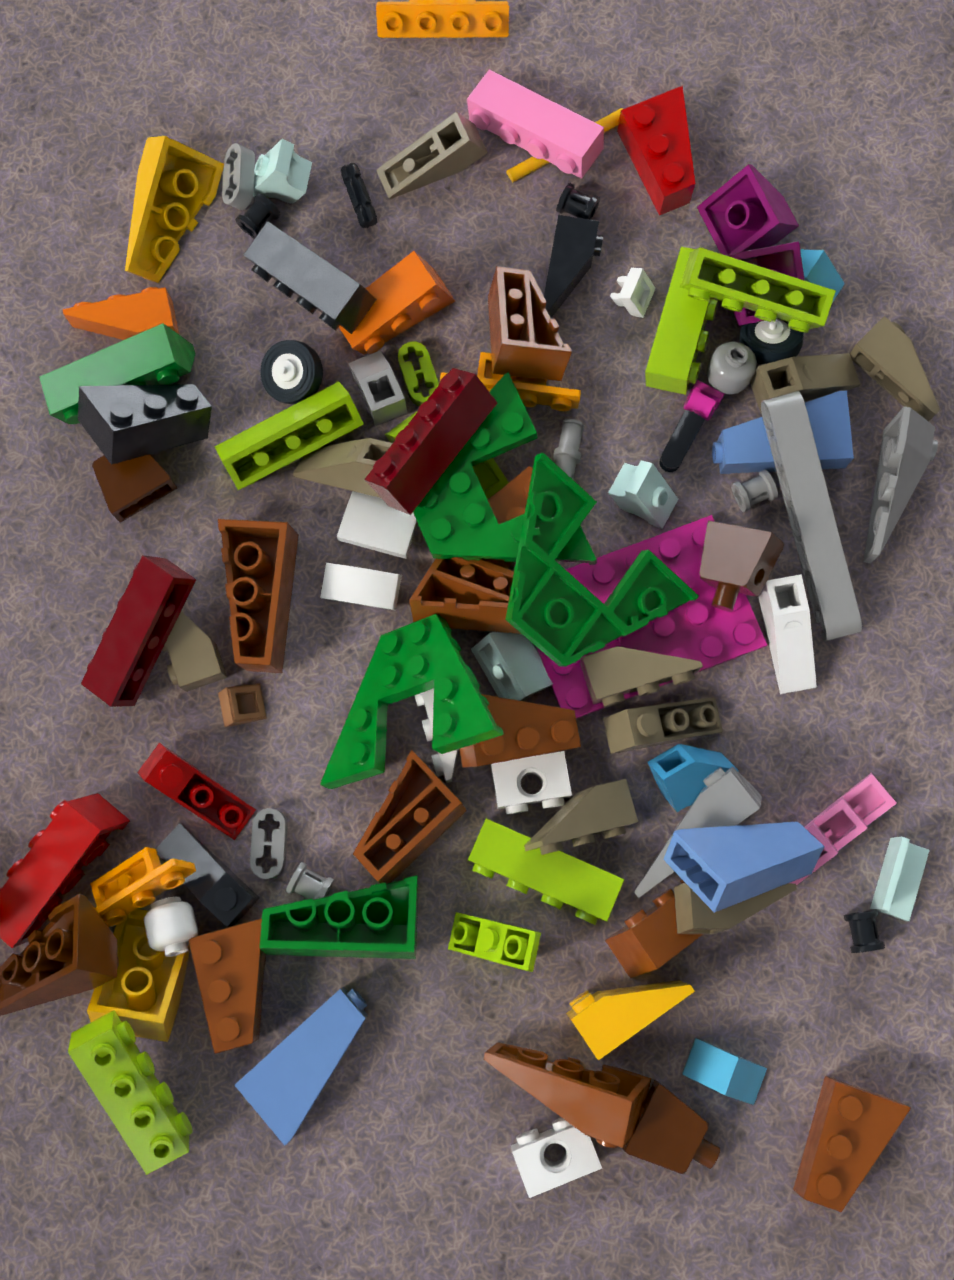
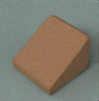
[218,684,267,728]

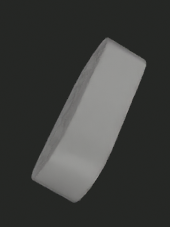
[222,143,255,210]
[250,808,288,879]

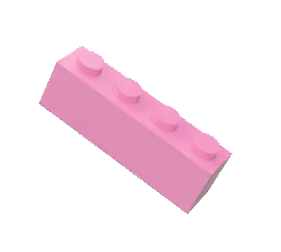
[467,70,604,179]

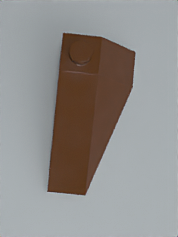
[0,894,119,1016]

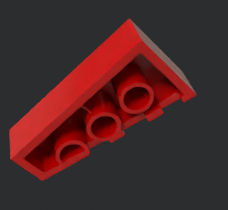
[0,793,130,948]

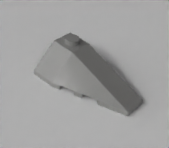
[863,407,938,563]
[634,766,762,898]

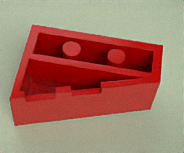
[617,85,696,216]

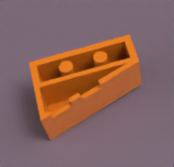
[339,251,455,355]

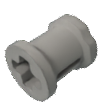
[731,470,778,513]
[286,862,334,900]

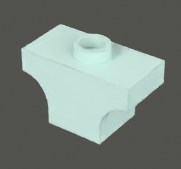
[253,139,312,203]
[608,460,678,529]

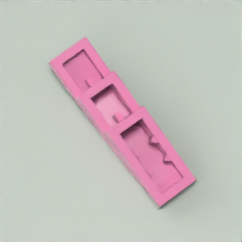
[790,773,897,885]

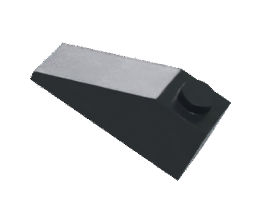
[544,215,603,318]
[156,823,260,927]

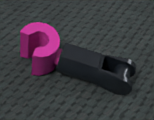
[659,380,725,472]

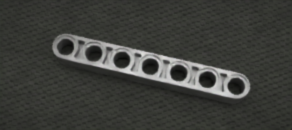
[761,391,862,642]

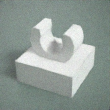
[610,268,656,318]

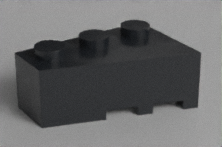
[78,384,212,465]

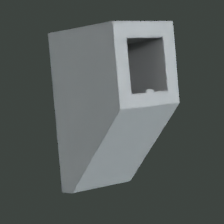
[348,351,407,426]

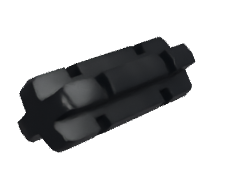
[341,163,377,228]

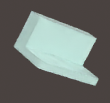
[471,632,553,701]
[870,836,929,921]

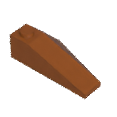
[483,1042,652,1148]

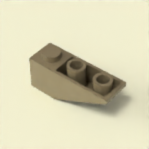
[750,353,861,413]
[293,438,393,498]
[162,611,227,692]
[580,646,703,707]
[603,697,723,754]
[524,779,638,855]
[674,883,797,935]

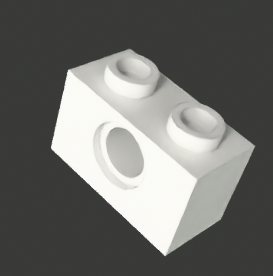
[491,751,572,815]
[511,1117,602,1198]

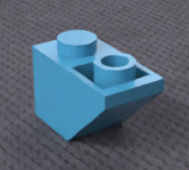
[647,744,739,812]

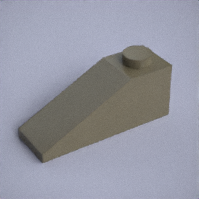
[376,111,488,199]
[850,316,940,422]

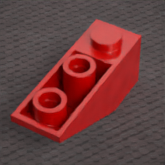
[137,743,256,840]

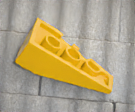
[125,136,224,283]

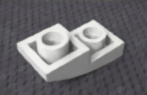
[320,563,402,610]

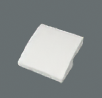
[337,491,418,559]

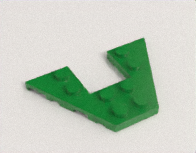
[413,372,597,565]
[505,453,699,667]
[320,614,503,789]

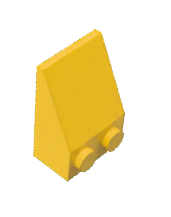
[87,909,190,1042]
[566,980,695,1060]

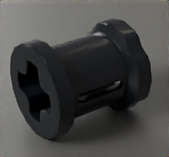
[556,183,600,220]
[235,193,280,239]
[844,910,885,953]

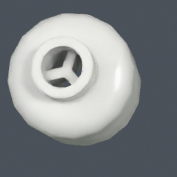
[144,897,198,957]

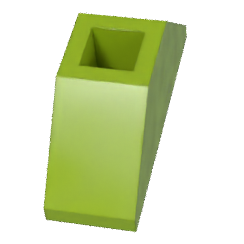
[448,912,541,972]

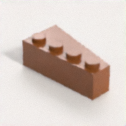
[218,519,299,673]

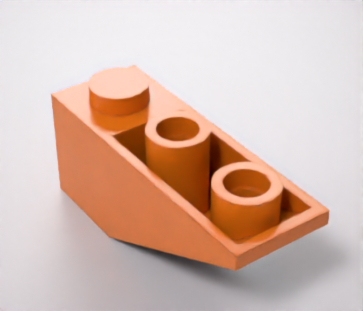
[62,287,179,340]

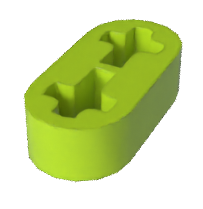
[398,341,439,406]

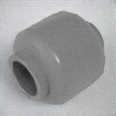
[707,341,757,395]

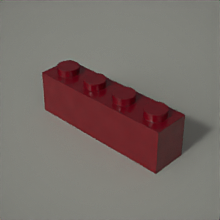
[364,368,497,515]
[81,555,196,707]

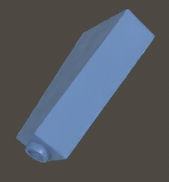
[712,390,854,474]
[663,822,825,913]
[235,987,368,1146]

